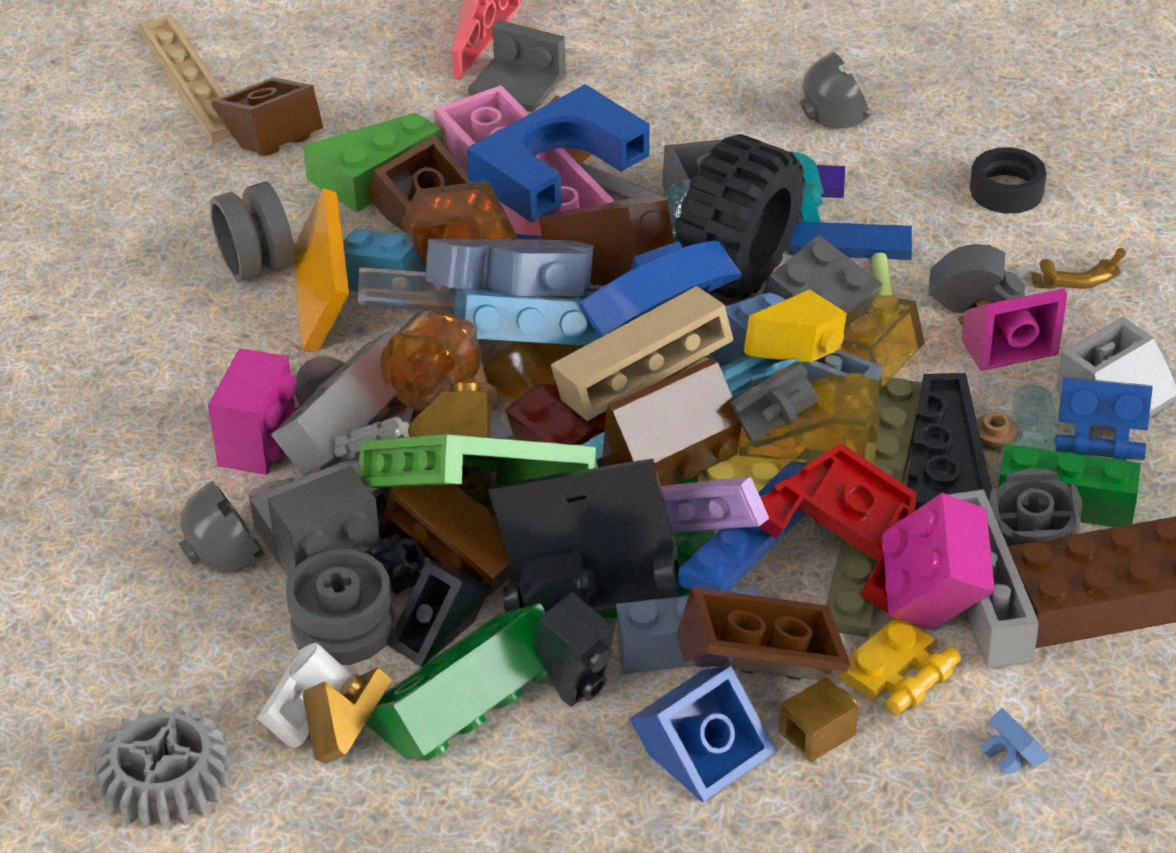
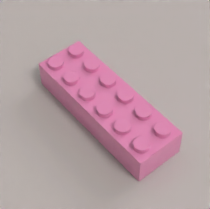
[434,86,615,240]

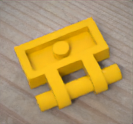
[836,618,961,715]

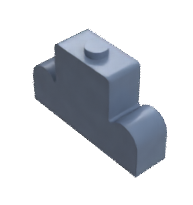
[426,239,594,296]

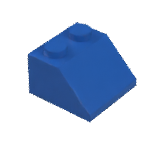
[629,666,777,803]

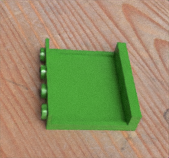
[359,434,598,488]

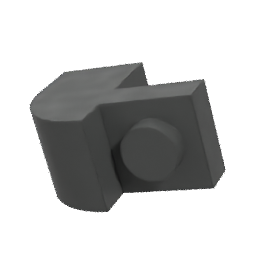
[928,244,1025,313]

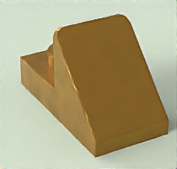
[303,668,392,764]

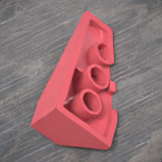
[452,0,521,80]

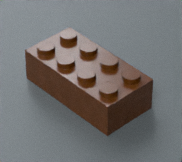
[1007,516,1176,649]

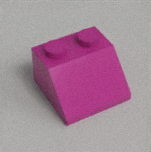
[961,288,1068,371]

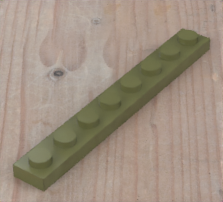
[826,376,922,637]

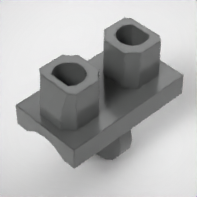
[730,361,820,443]

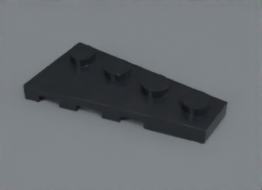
[907,373,992,511]

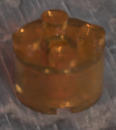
[380,310,481,411]

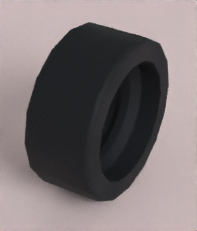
[970,147,1047,214]

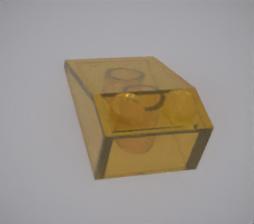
[739,373,880,464]

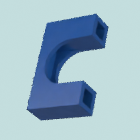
[467,84,650,223]

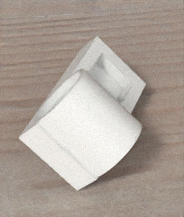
[257,643,352,748]

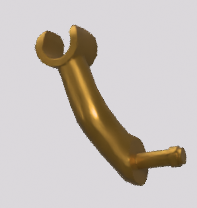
[1031,248,1126,289]

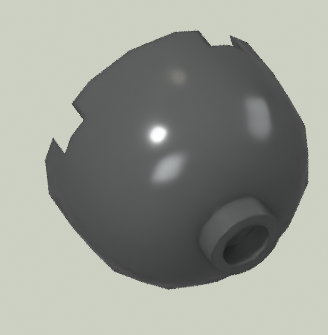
[800,52,870,129]
[989,468,1082,546]
[178,480,265,573]

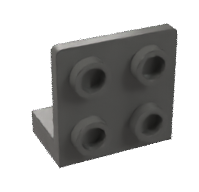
[468,20,566,112]

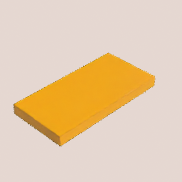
[294,188,349,352]

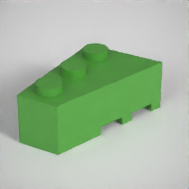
[303,112,442,212]

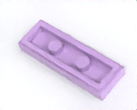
[661,477,769,534]

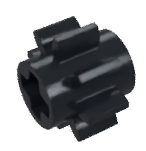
[370,533,425,594]

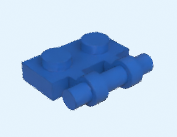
[1055,376,1153,461]

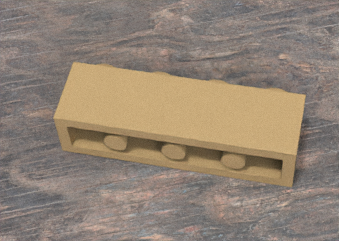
[551,286,734,421]

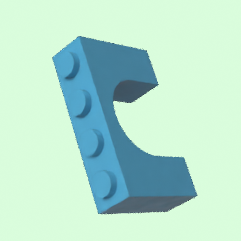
[453,288,600,346]

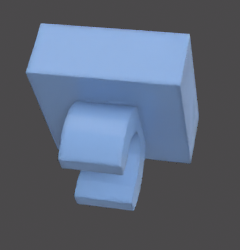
[981,708,1050,774]

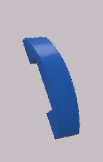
[579,241,742,338]

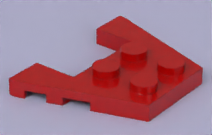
[758,443,917,618]

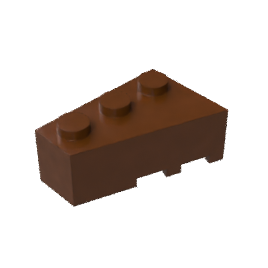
[379,485,512,599]

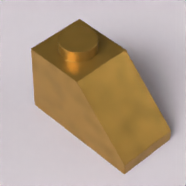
[408,382,491,438]

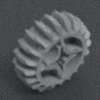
[94,705,231,829]

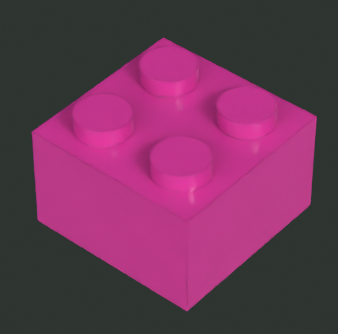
[208,348,298,475]
[882,493,995,630]

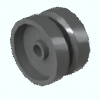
[209,181,295,282]
[286,549,394,665]

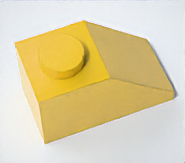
[743,289,847,363]

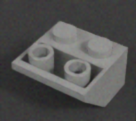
[1057,317,1176,432]

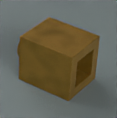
[779,676,858,762]

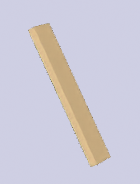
[138,14,233,143]

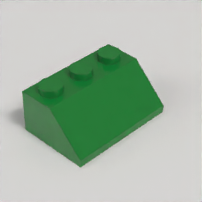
[998,444,1141,527]

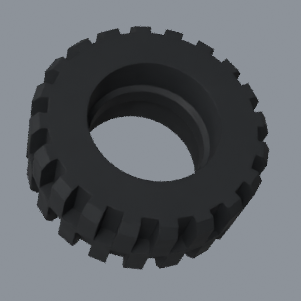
[673,134,805,299]

